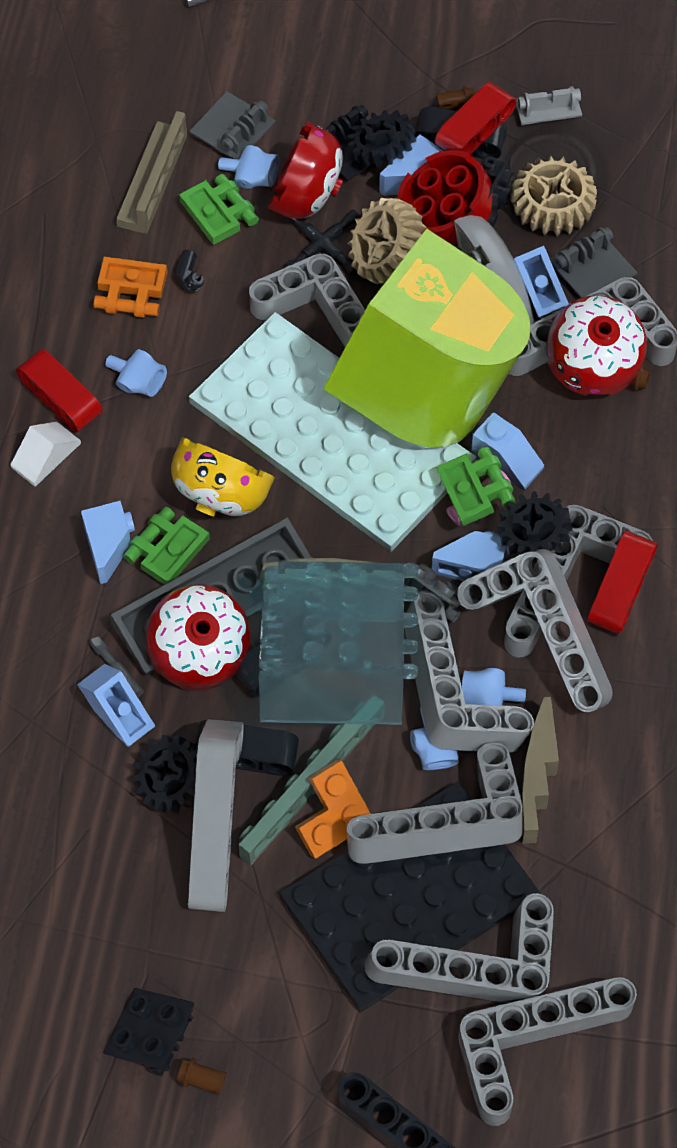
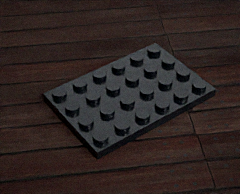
[280,782,541,1013]

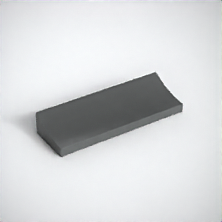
[109,517,312,676]

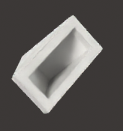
[11,422,81,487]

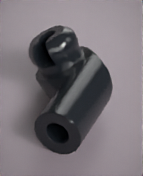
[174,250,204,292]

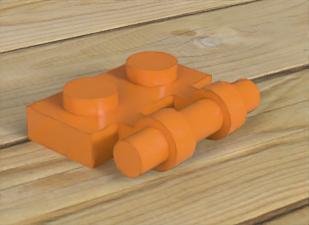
[94,257,168,318]

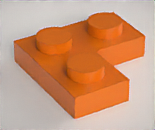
[295,759,371,859]

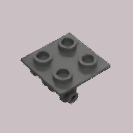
[189,91,276,159]
[550,227,638,298]
[395,561,461,623]

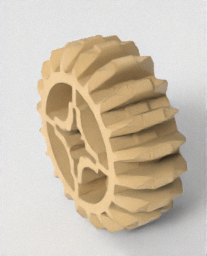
[511,155,597,236]
[347,198,426,284]

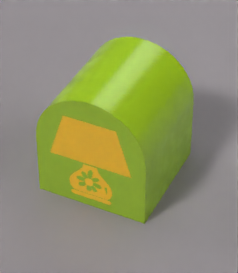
[323,229,530,447]

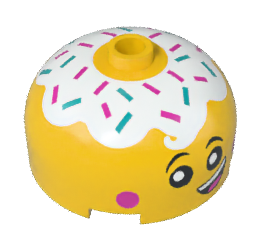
[171,437,275,517]

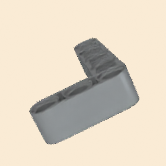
[249,254,365,347]
[509,277,677,376]
[504,505,653,658]
[457,549,613,712]
[403,590,534,752]
[188,719,244,912]
[347,742,522,864]
[364,893,554,1003]
[458,977,637,1126]

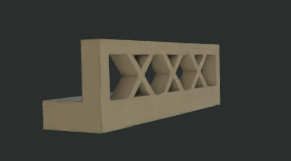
[116,111,187,234]

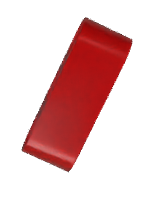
[435,82,517,155]
[16,349,103,433]
[587,530,658,635]

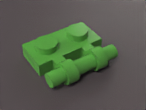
[179,174,259,245]
[436,447,515,526]
[123,507,210,585]

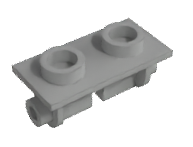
[516,86,582,125]

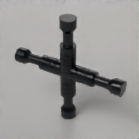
[284,209,360,275]

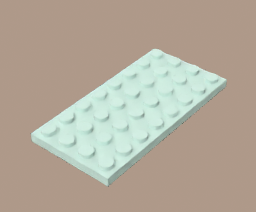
[189,312,476,552]

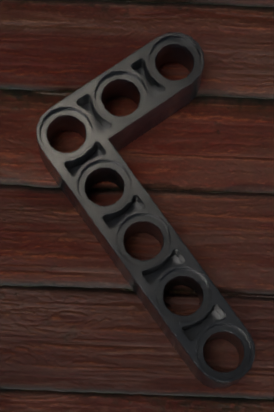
[337,1072,455,1148]

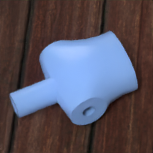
[218,145,279,189]
[105,349,167,397]
[462,668,526,706]
[410,707,459,770]

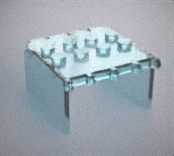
[259,561,418,725]

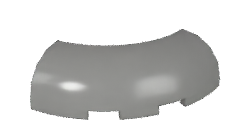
[454,215,535,325]

